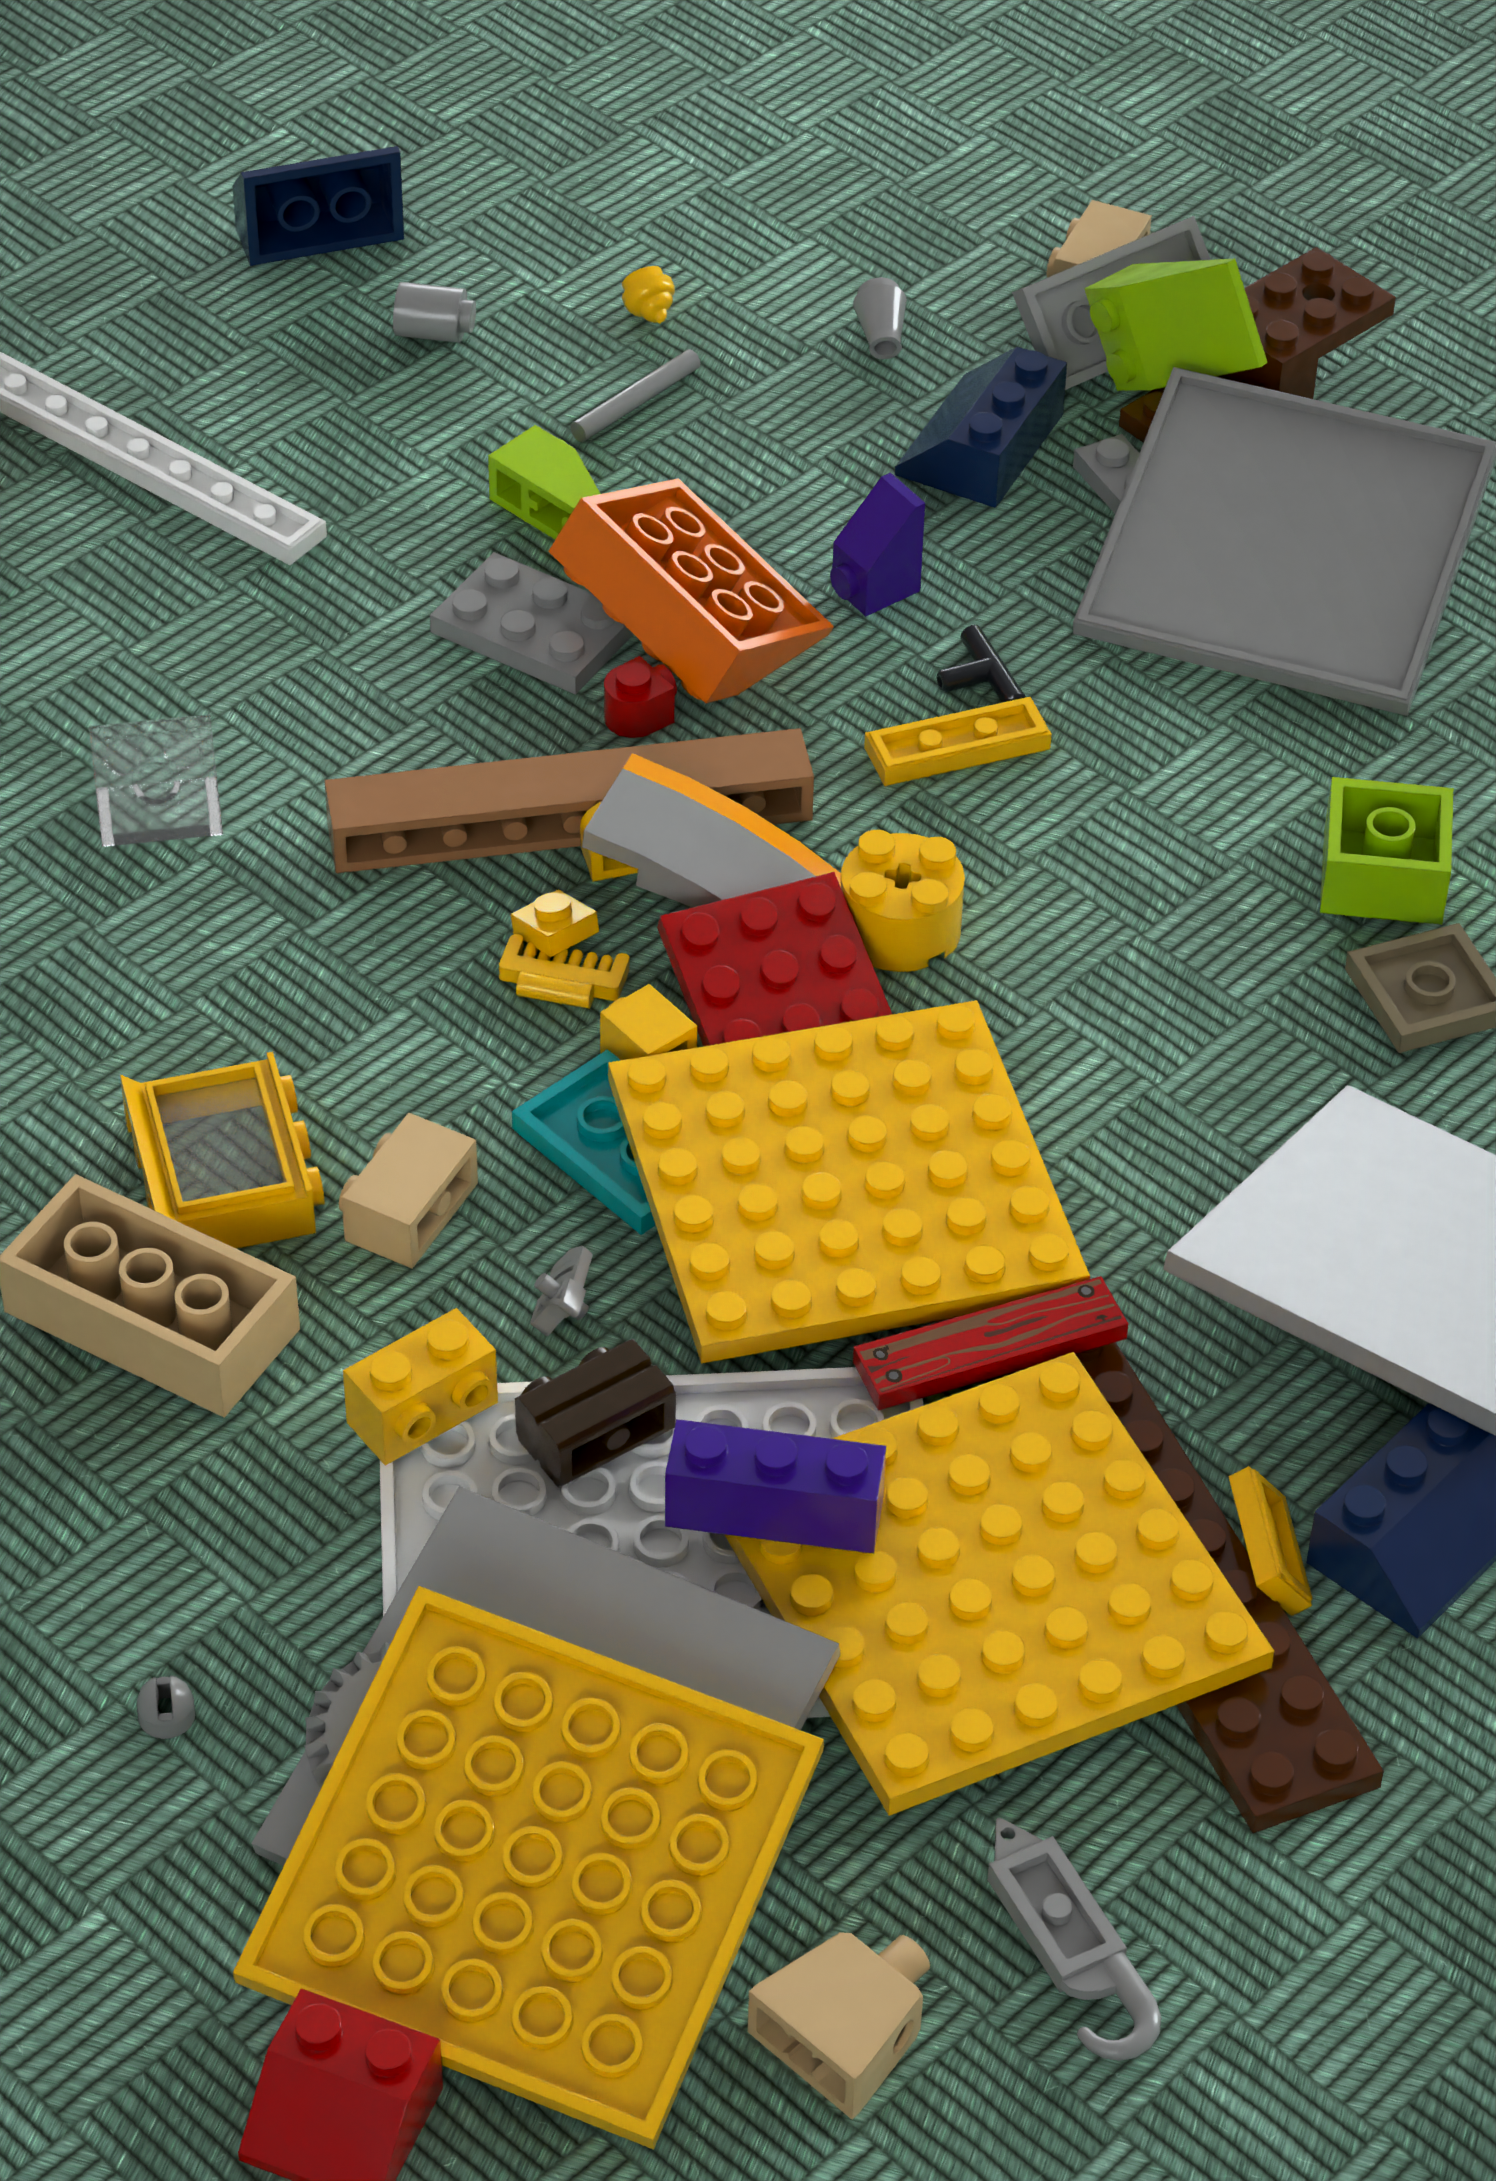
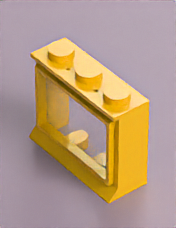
[120,1052,325,1249]

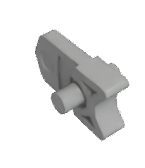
[530,1246,593,1336]

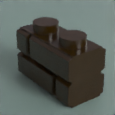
[515,1339,676,1488]

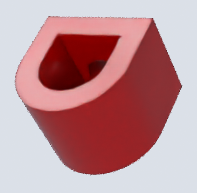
[604,656,677,738]

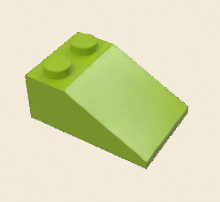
[1084,258,1267,391]

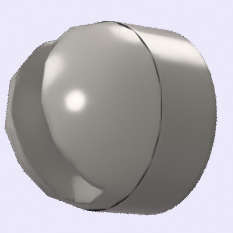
[136,1675,195,1739]

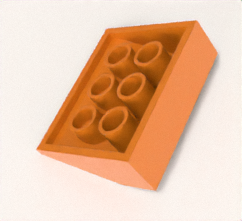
[548,478,834,704]

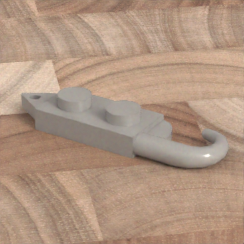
[987,1818,1162,2061]

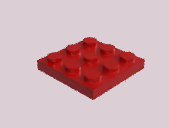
[657,872,892,1046]

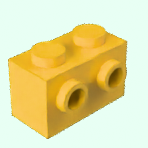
[343,1308,498,1466]

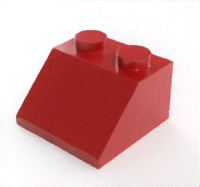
[238,1988,443,2181]

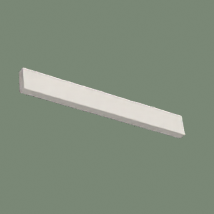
[0,352,327,565]

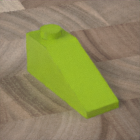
[488,425,601,540]

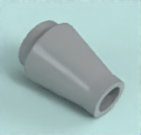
[853,277,907,359]

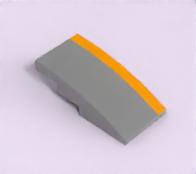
[582,753,841,908]

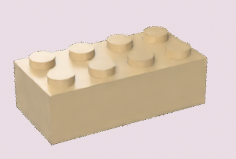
[0,1174,300,1418]

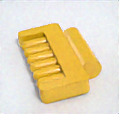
[499,934,630,1009]

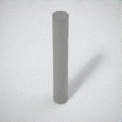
[570,349,701,442]

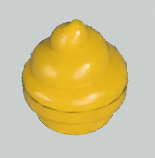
[622,266,675,324]

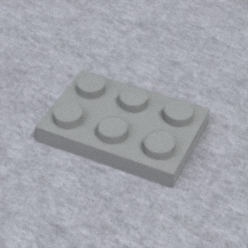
[430,552,634,695]

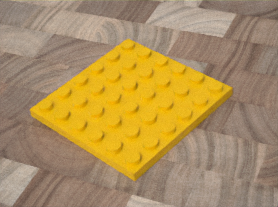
[608,1000,1090,1364]
[724,1352,1274,1816]
[233,1586,824,2150]

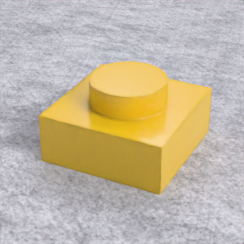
[511,889,599,957]

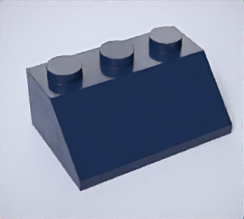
[232,146,404,266]
[895,347,1067,508]
[1306,1403,1496,1639]

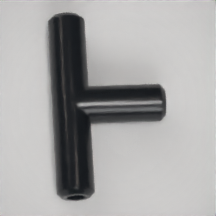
[937,625,1026,703]

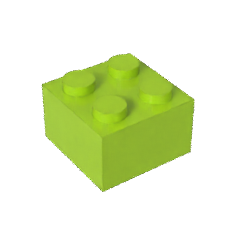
[1320,777,1454,925]

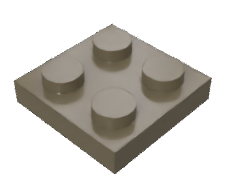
[1345,923,1496,1053]

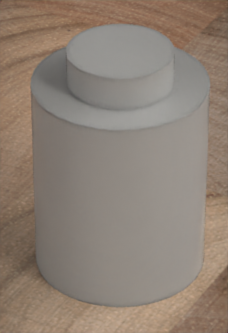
[393,282,476,343]

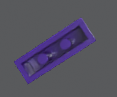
[665,1419,886,1554]

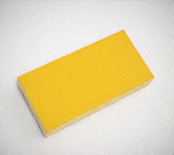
[1229,1466,1313,1616]

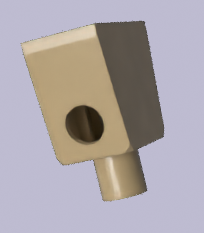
[748,1932,930,2119]

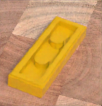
[864,697,1052,786]

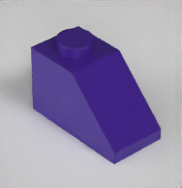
[830,472,925,617]

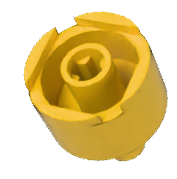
[840,830,965,972]

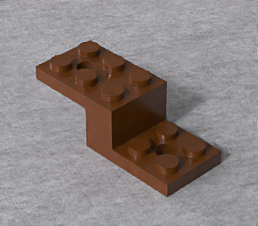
[1119,247,1396,443]

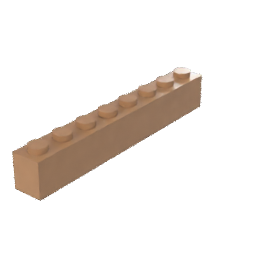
[324,728,814,873]

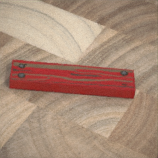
[853,1276,1128,1411]

